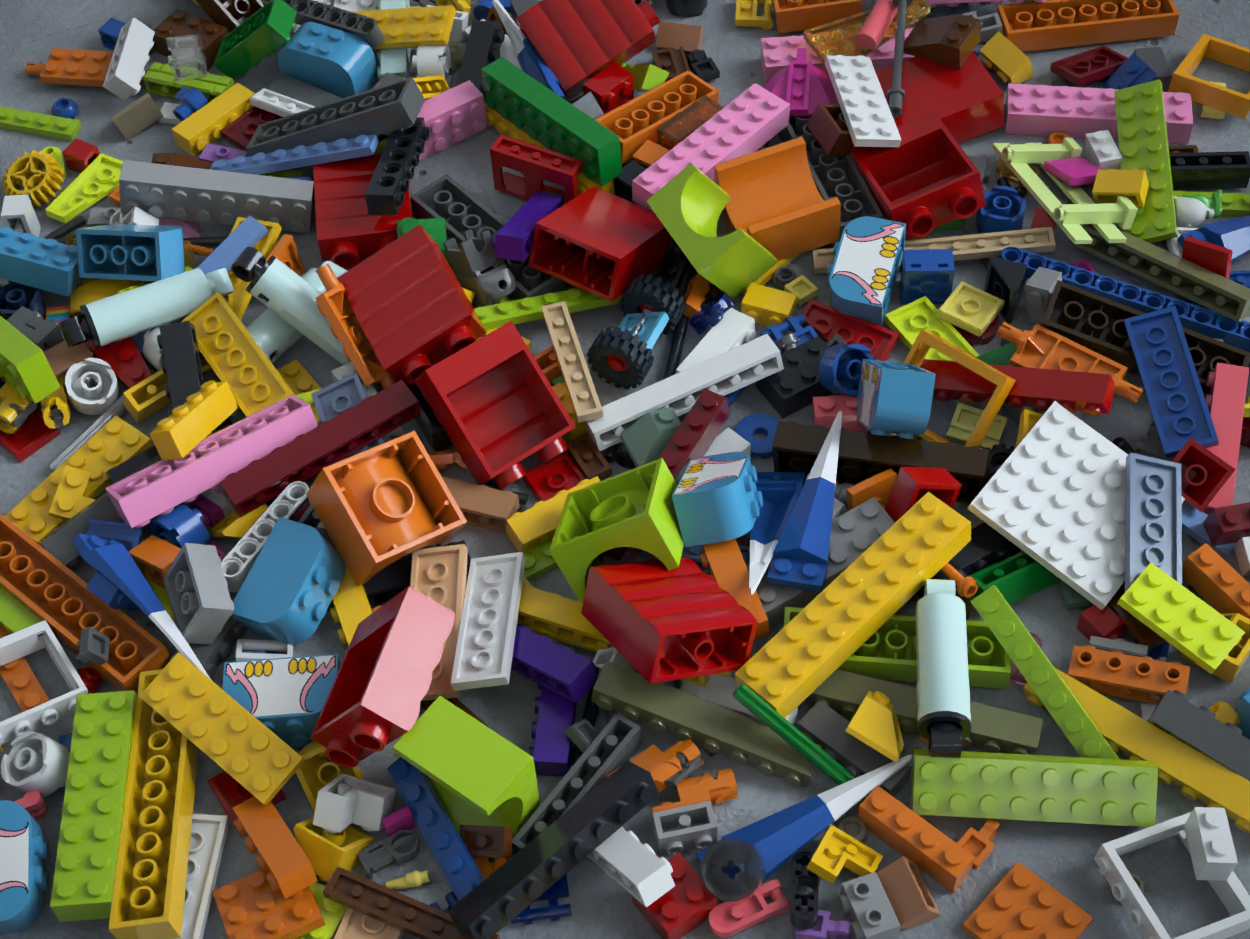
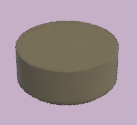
[837,816,867,843]

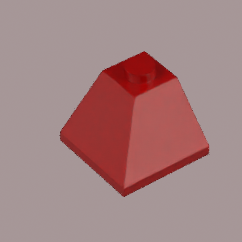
[1172,437,1236,512]

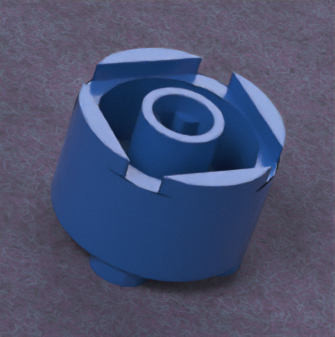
[975,186,1026,234]
[819,344,876,396]
[148,503,212,548]

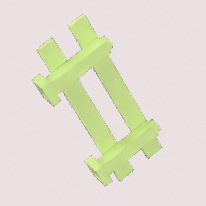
[992,137,1138,244]

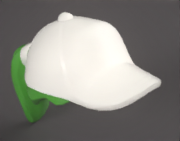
[1174,189,1223,228]

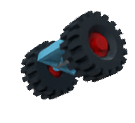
[587,274,685,389]

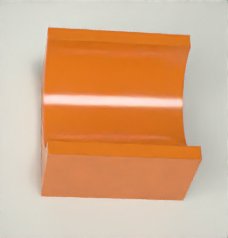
[714,137,841,261]
[306,431,467,586]

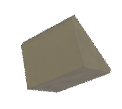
[111,92,163,141]

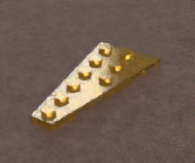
[804,0,931,65]

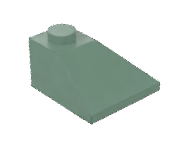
[620,407,681,468]

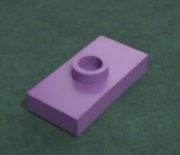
[198,143,249,163]

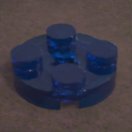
[689,291,735,335]

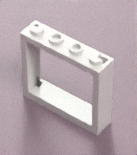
[0,620,88,746]
[1094,812,1250,939]

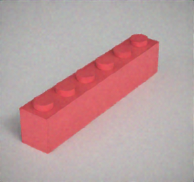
[1203,362,1249,515]

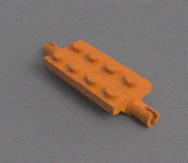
[26,48,150,87]
[315,264,397,389]
[997,322,1143,404]

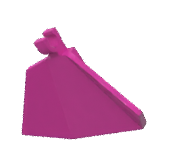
[763,48,839,116]

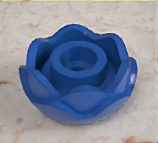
[51,98,79,119]

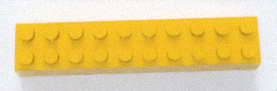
[734,492,971,718]
[108,669,199,939]

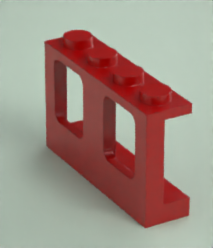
[490,134,583,204]

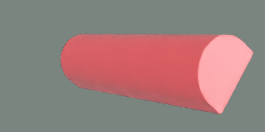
[855,0,898,50]

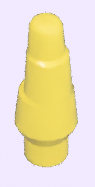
[385,870,431,890]

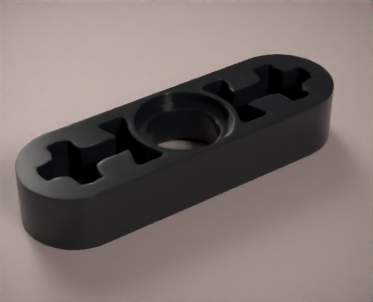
[790,851,819,930]

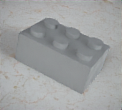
[163,543,234,645]

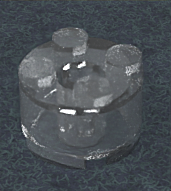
[167,34,207,81]

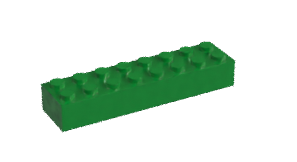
[481,57,623,186]

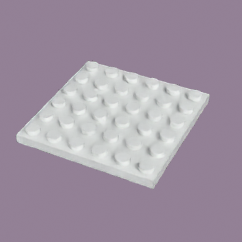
[967,401,1185,610]

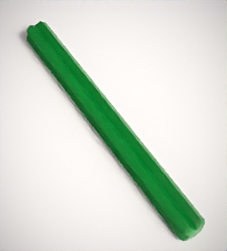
[732,684,870,804]

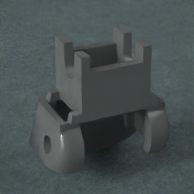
[443,229,516,309]

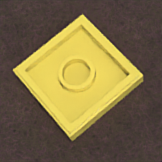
[936,281,1005,337]

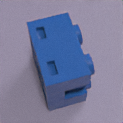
[899,249,955,304]

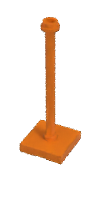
[183,234,305,276]
[846,468,978,598]

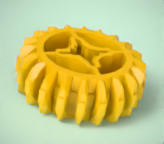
[2,150,64,209]

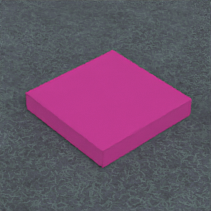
[1043,157,1104,186]

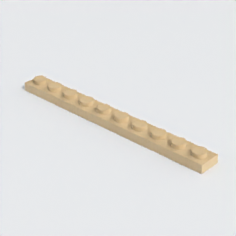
[812,227,1056,274]

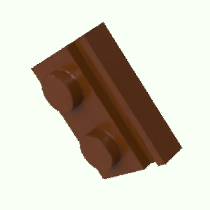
[652,47,690,83]

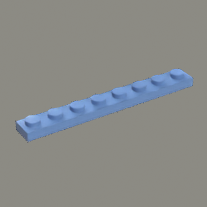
[210,134,379,175]

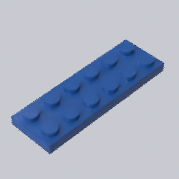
[1124,306,1219,458]

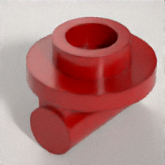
[77,667,102,694]

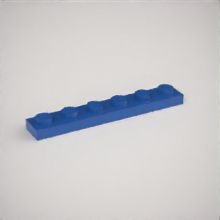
[387,757,485,901]

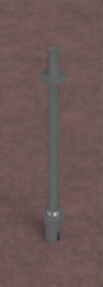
[887,0,913,117]

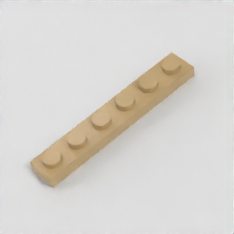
[541,301,603,423]

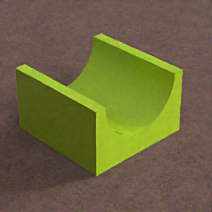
[646,163,778,298]
[549,458,684,603]
[393,696,540,862]

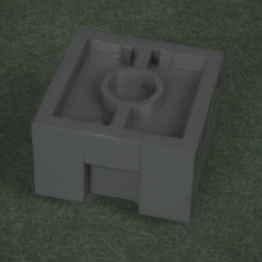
[6,306,64,352]

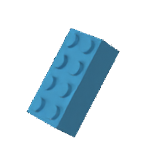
[0,227,86,297]

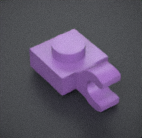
[795,907,851,939]

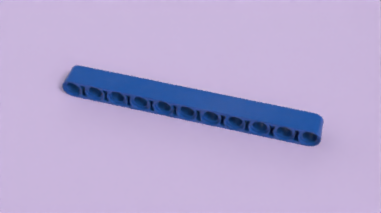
[1000,246,1250,352]

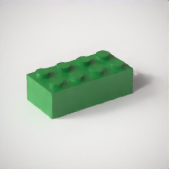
[213,0,297,81]

